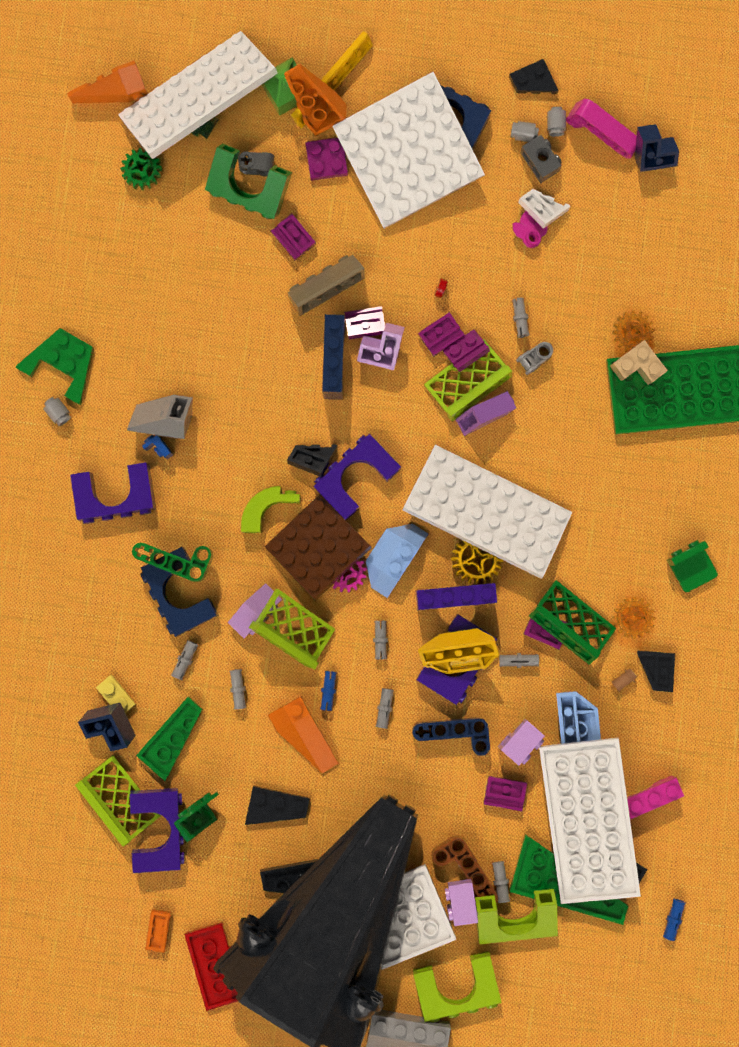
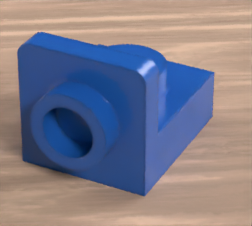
[142,435,174,459]

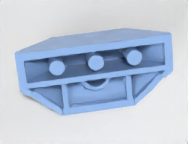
[366,524,428,598]
[556,691,601,744]

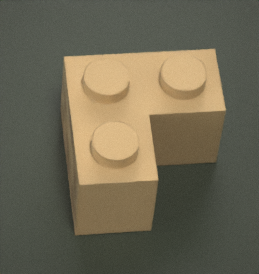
[610,340,668,385]

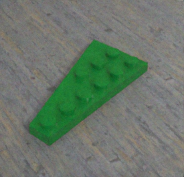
[509,834,628,925]

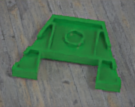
[15,328,94,405]

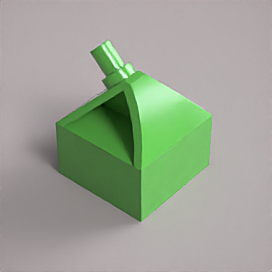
[261,58,297,116]

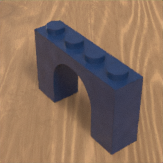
[440,85,491,150]
[322,314,345,400]
[140,547,219,637]

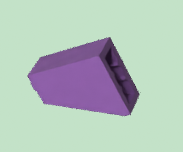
[456,391,516,436]

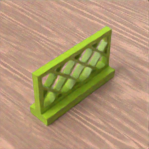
[424,339,512,422]
[248,589,335,670]
[75,755,161,847]

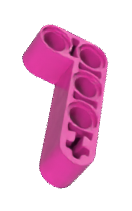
[566,99,636,159]

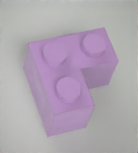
[357,323,405,370]
[228,584,282,638]
[498,719,544,766]
[445,879,478,926]

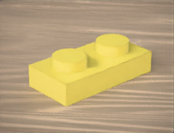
[96,675,136,713]

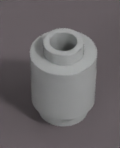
[547,107,566,137]
[510,121,539,142]
[43,397,71,426]

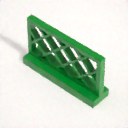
[529,580,616,665]

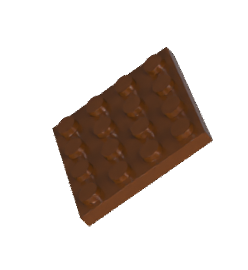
[265,495,372,601]

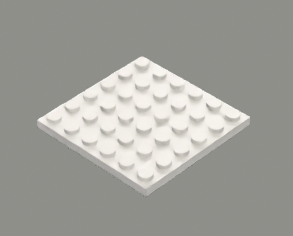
[332,72,485,229]

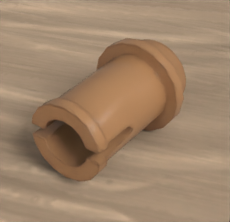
[612,669,637,692]

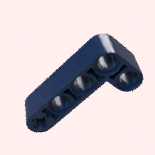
[412,717,490,756]

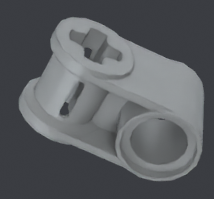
[516,342,553,375]

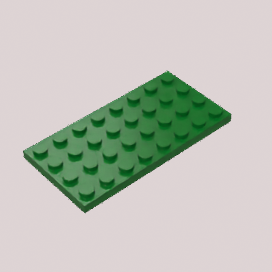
[606,345,739,435]

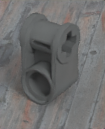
[238,152,275,177]

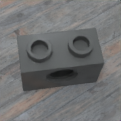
[520,135,562,184]

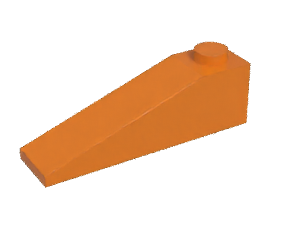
[67,60,148,104]
[284,64,347,136]
[268,696,339,773]

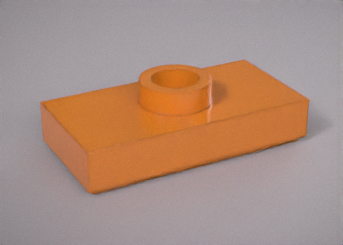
[145,909,171,953]

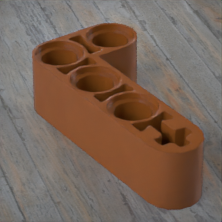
[432,835,498,903]

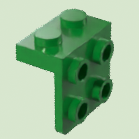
[667,540,718,592]
[174,792,219,842]

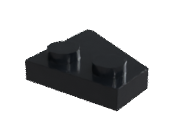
[509,59,559,94]
[287,444,338,477]
[637,651,675,692]

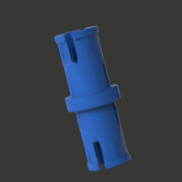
[320,671,337,711]
[663,898,686,941]

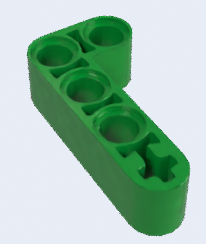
[132,542,214,582]

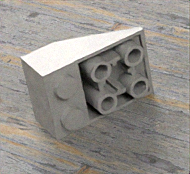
[127,395,193,439]

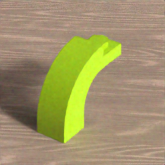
[241,486,301,533]

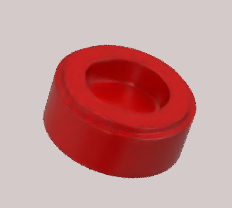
[434,278,448,298]

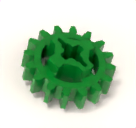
[120,148,162,190]

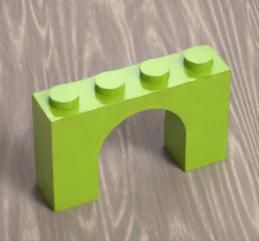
[475,889,558,944]
[413,951,502,1023]

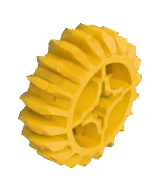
[451,539,503,585]

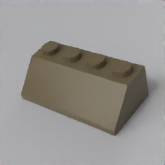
[288,255,365,316]

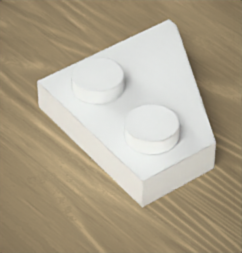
[518,189,571,228]

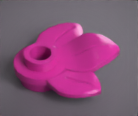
[512,211,548,248]

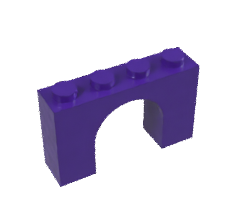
[314,434,401,520]
[70,462,156,524]
[415,583,497,610]
[416,614,498,705]
[130,788,184,873]

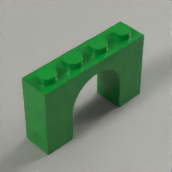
[205,143,292,219]

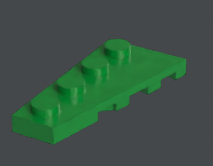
[136,696,203,781]

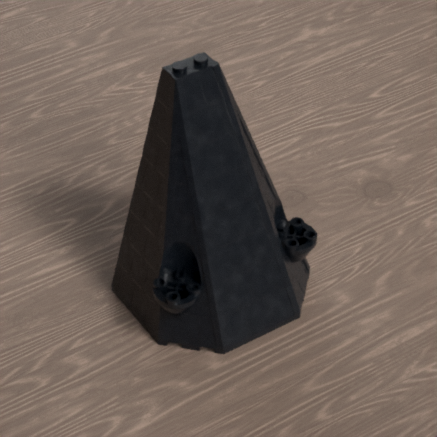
[213,795,418,1047]

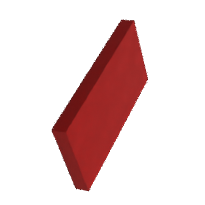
[184,922,238,1011]

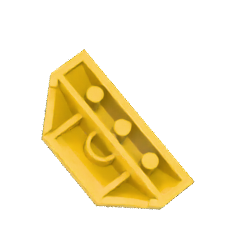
[418,628,499,674]

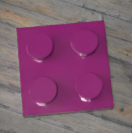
[305,138,348,181]

